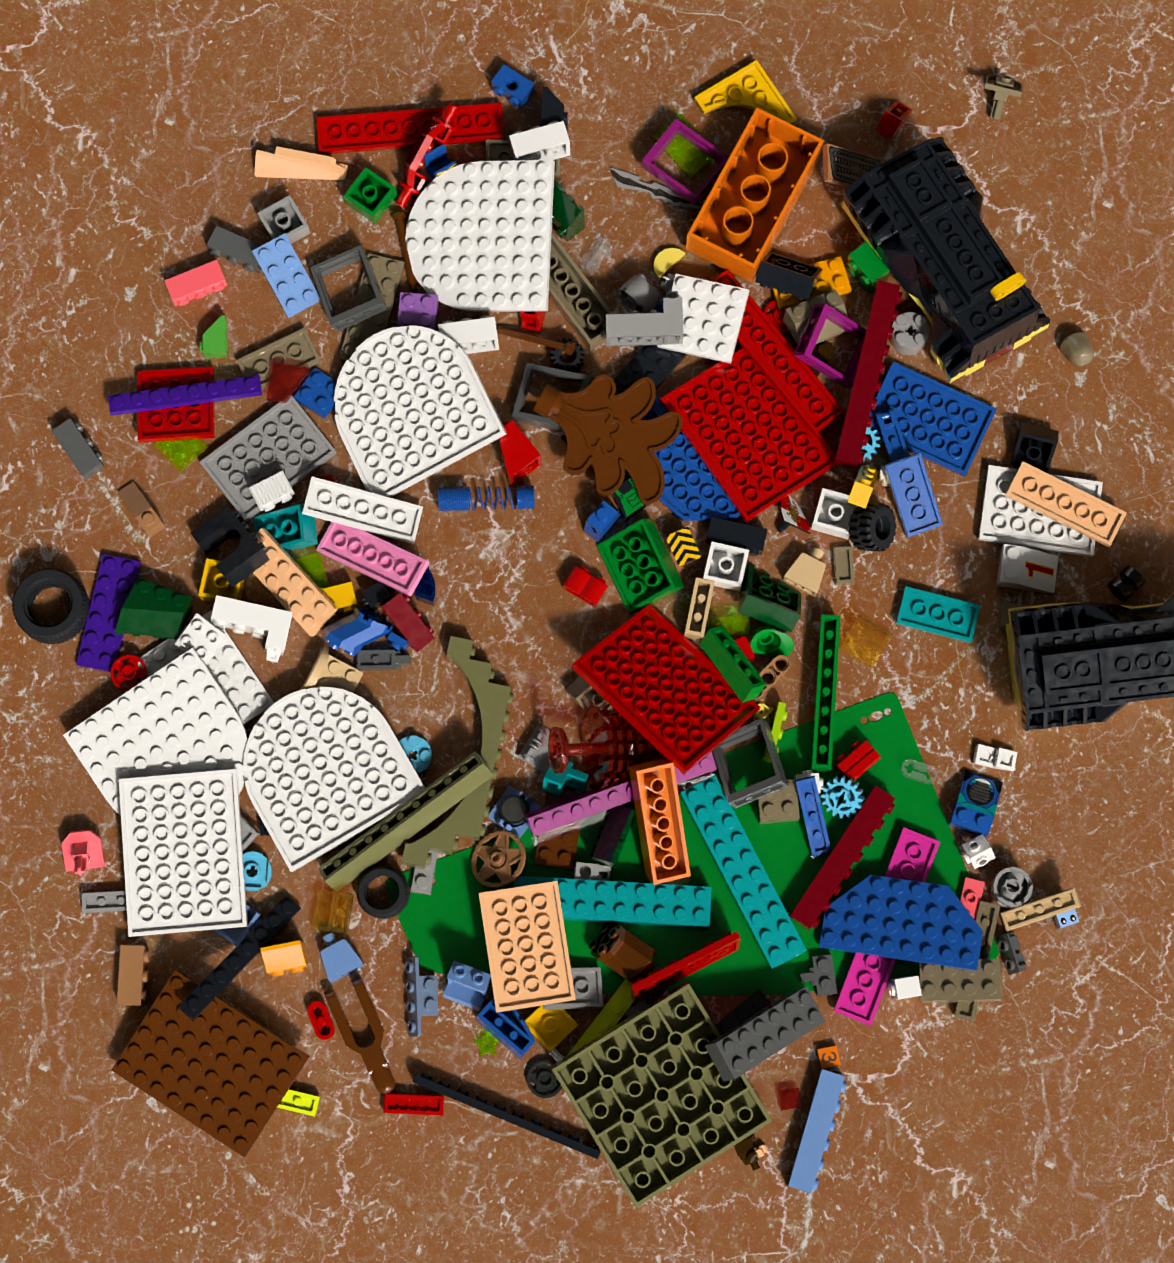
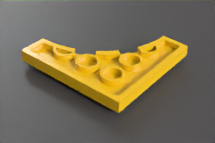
[694,60,797,124]

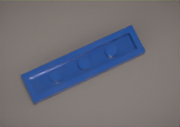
[795,776,832,856]

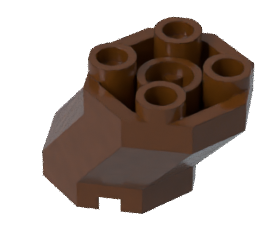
[589,922,657,983]

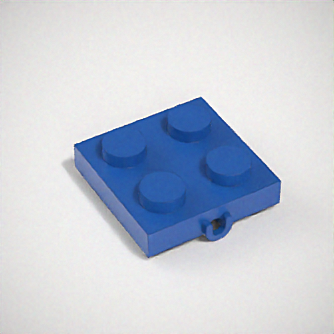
[293,368,337,419]

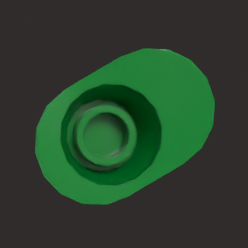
[750,625,794,658]

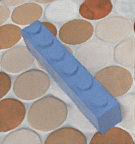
[787,1069,847,1194]

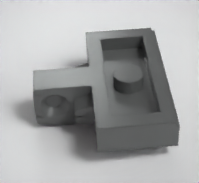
[799,954,837,997]

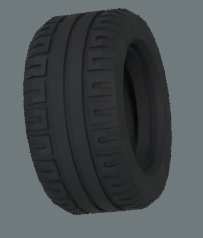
[12,568,90,644]

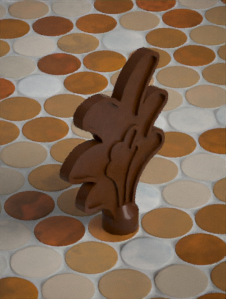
[533,374,683,506]

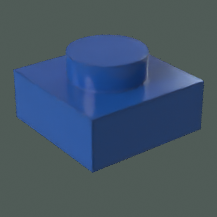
[387,632,409,651]

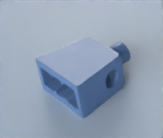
[320,932,365,983]

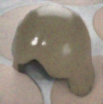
[1060,332,1094,367]

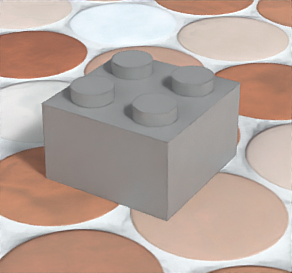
[257,195,311,244]

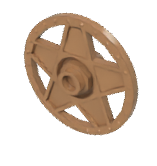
[471,831,526,888]

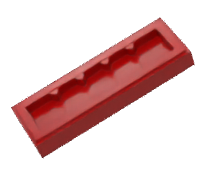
[383,1093,445,1116]

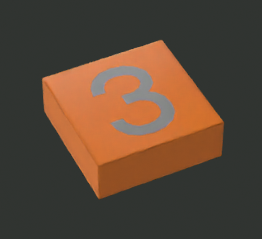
[817,1045,841,1069]

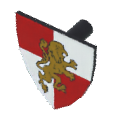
[776,496,811,534]

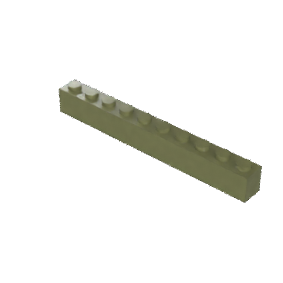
[318,751,494,893]

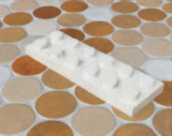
[302,476,423,544]

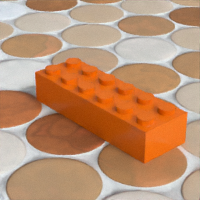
[629,758,691,885]

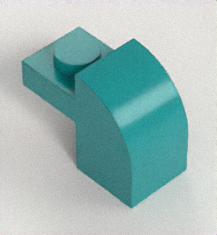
[542,761,589,797]

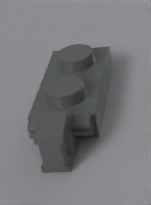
[357,650,411,671]

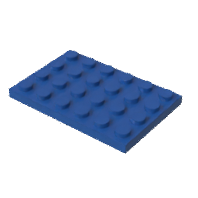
[870,362,997,477]

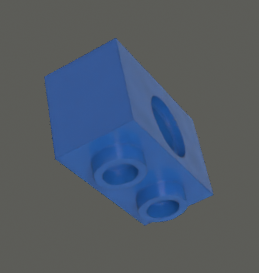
[491,64,535,108]

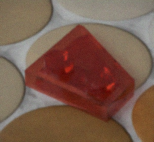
[267,362,310,403]

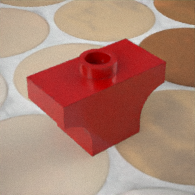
[519,296,550,333]

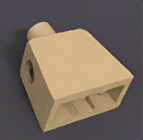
[783,548,826,597]

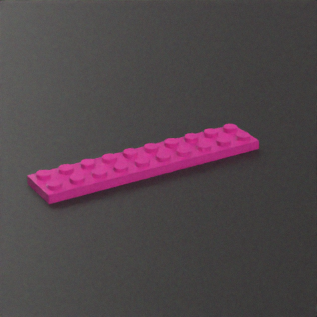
[833,827,940,1026]

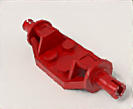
[395,103,459,208]

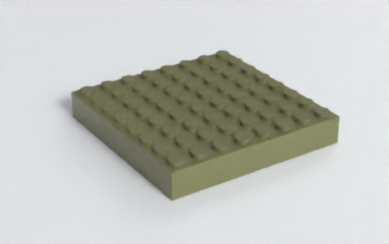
[550,982,772,1208]

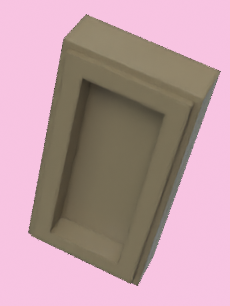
[832,546,855,586]

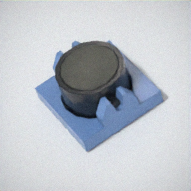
[487,785,542,839]

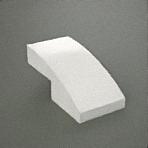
[972,744,1018,771]

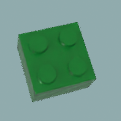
[343,167,397,224]
[847,241,890,294]

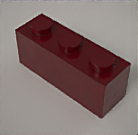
[379,591,435,652]

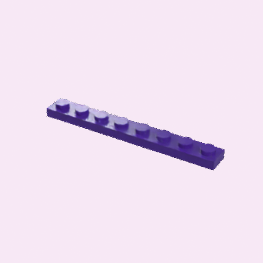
[108,375,262,416]

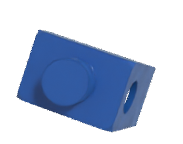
[583,501,621,543]

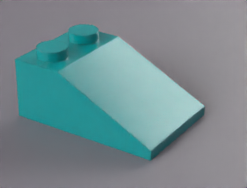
[253,504,318,551]

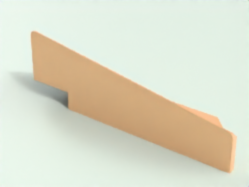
[254,146,348,180]

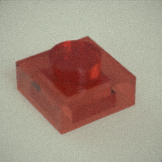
[778,1087,802,1111]

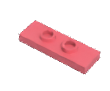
[960,877,985,921]

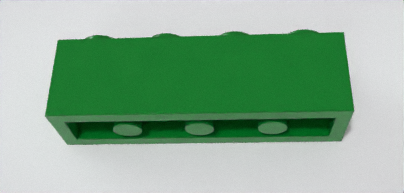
[700,626,766,703]

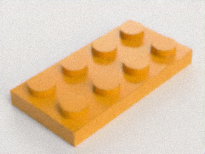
[772,256,852,309]

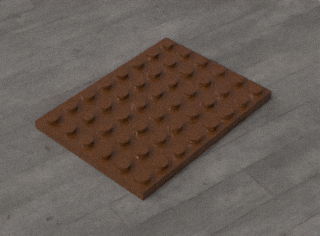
[111,969,310,1158]

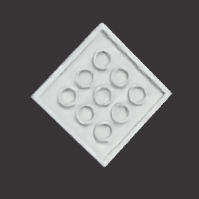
[657,274,750,364]

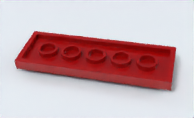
[631,931,740,1003]

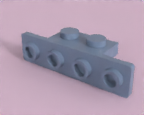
[405,956,438,1037]

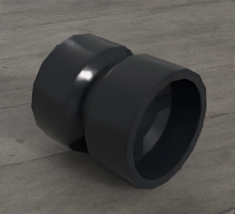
[1108,565,1145,602]

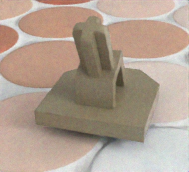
[984,75,1023,120]

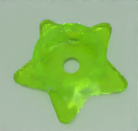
[474,1031,500,1057]

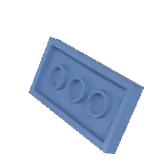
[252,233,321,318]

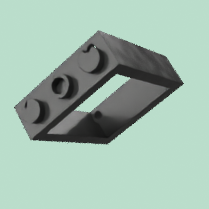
[310,245,388,332]
[511,363,594,432]
[713,719,788,808]

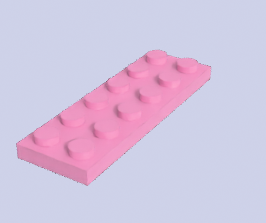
[316,522,429,597]

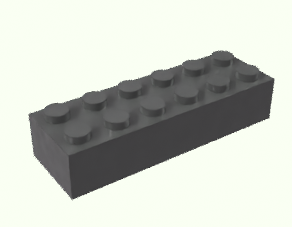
[705,986,825,1081]

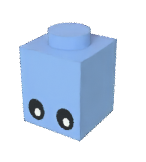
[1053,909,1079,929]

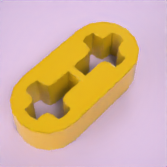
[990,272,1026,301]

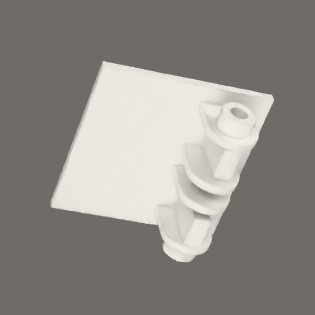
[175,613,227,666]

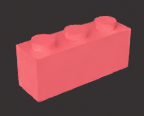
[164,260,228,306]

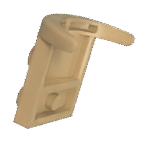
[300,644,363,693]

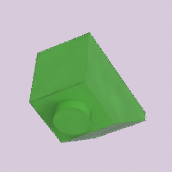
[199,315,228,358]

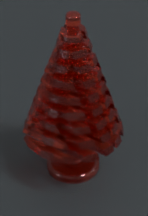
[548,705,666,791]

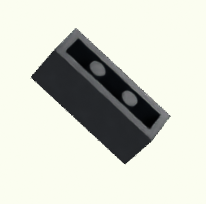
[706,517,768,556]

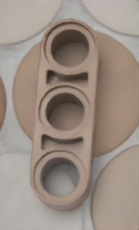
[753,655,790,702]

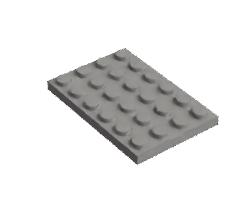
[199,394,337,522]

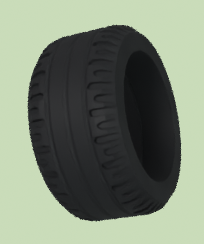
[356,866,410,919]

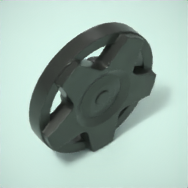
[527,1060,562,1098]

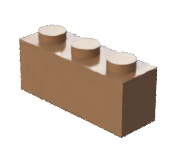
[117,945,150,1007]

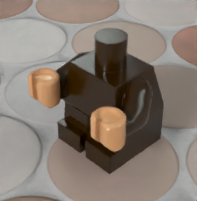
[734,1134,768,1171]

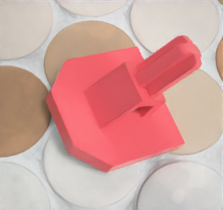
[61,829,105,876]

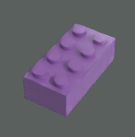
[397,292,439,331]

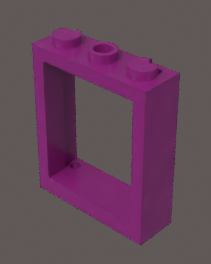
[642,119,729,206]
[794,303,866,387]

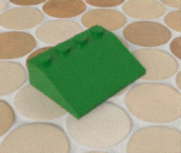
[597,519,684,614]

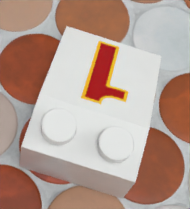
[996,544,1058,594]

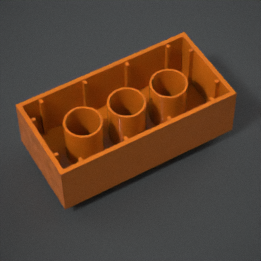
[686,108,824,283]

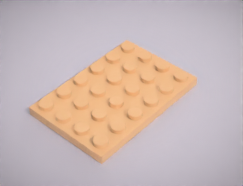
[479,881,576,1012]

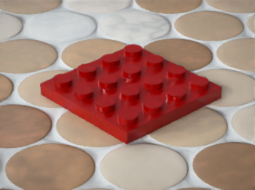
[137,366,215,443]

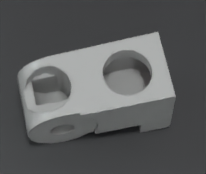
[573,862,611,881]

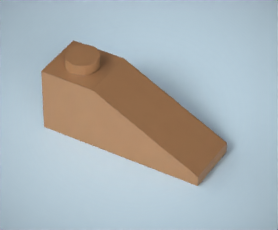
[118,482,165,538]

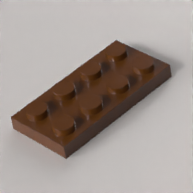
[534,789,583,871]

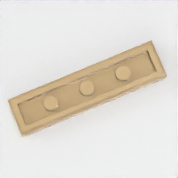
[1000,888,1082,932]

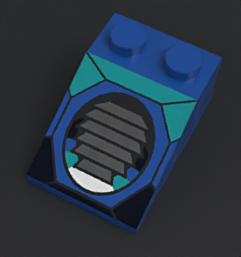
[948,770,1003,837]

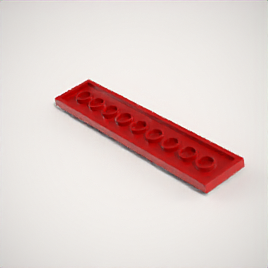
[316,102,505,155]
[711,269,845,435]

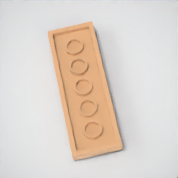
[1005,462,1127,547]
[253,528,338,636]

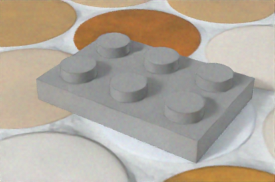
[543,967,603,1010]

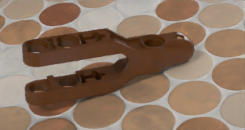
[324,976,395,1094]

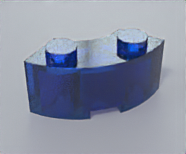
[415,567,437,606]

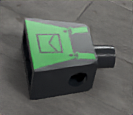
[611,478,647,522]

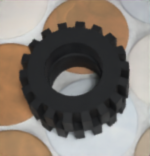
[848,503,897,552]

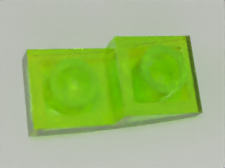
[708,615,751,636]

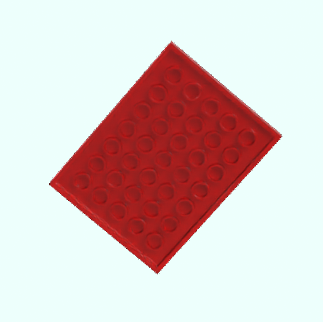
[660,348,837,523]
[571,604,761,774]

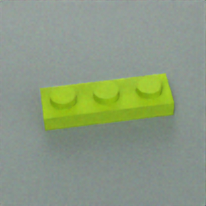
[762,702,788,762]

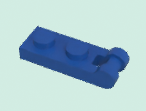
[874,408,909,462]

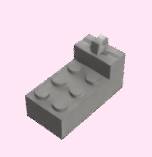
[606,291,683,346]

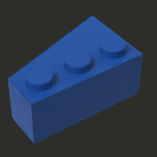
[476,998,535,1060]

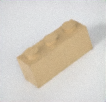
[684,577,715,641]

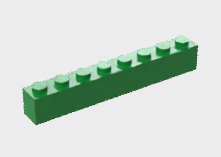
[810,614,841,773]

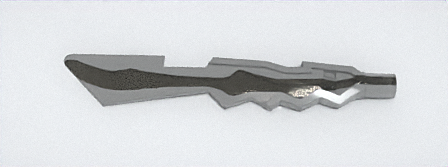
[610,168,704,210]

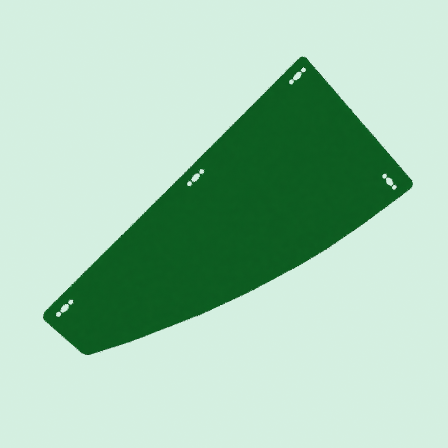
[385,693,999,996]

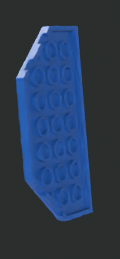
[641,396,741,522]
[819,875,983,971]

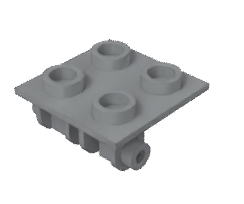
[518,725,571,774]

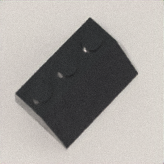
[755,252,823,300]

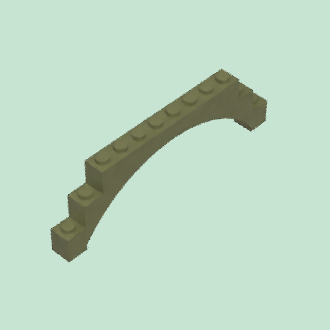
[401,636,514,869]

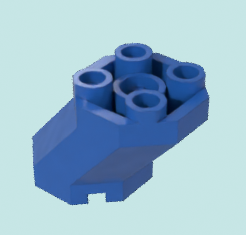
[322,607,393,656]

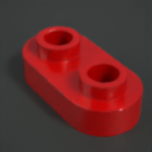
[307,1001,335,1040]

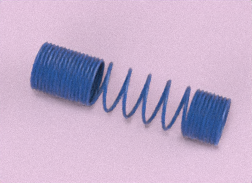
[438,485,535,512]

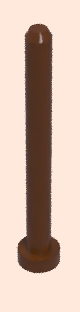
[392,212,417,293]
[496,326,575,355]

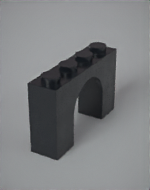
[190,506,270,588]

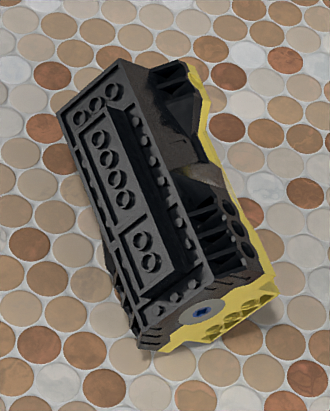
[842,137,1050,383]
[1006,592,1174,731]

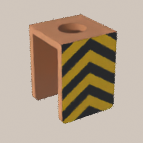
[665,527,701,571]

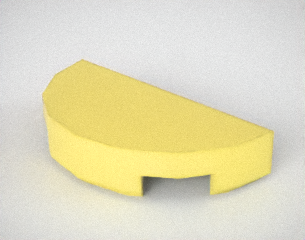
[653,248,685,280]

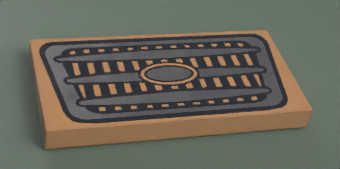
[823,143,882,188]

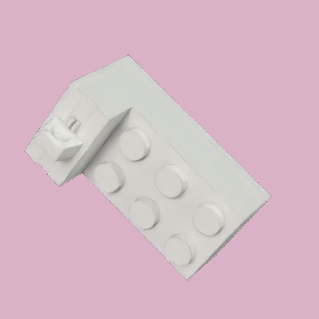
[210,595,293,663]

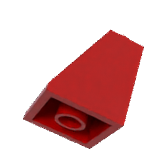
[499,420,542,487]

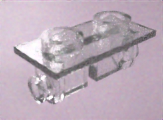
[578,236,612,276]

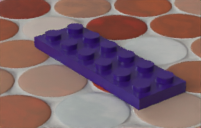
[76,554,141,674]

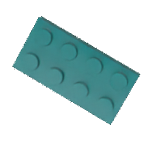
[896,586,981,643]

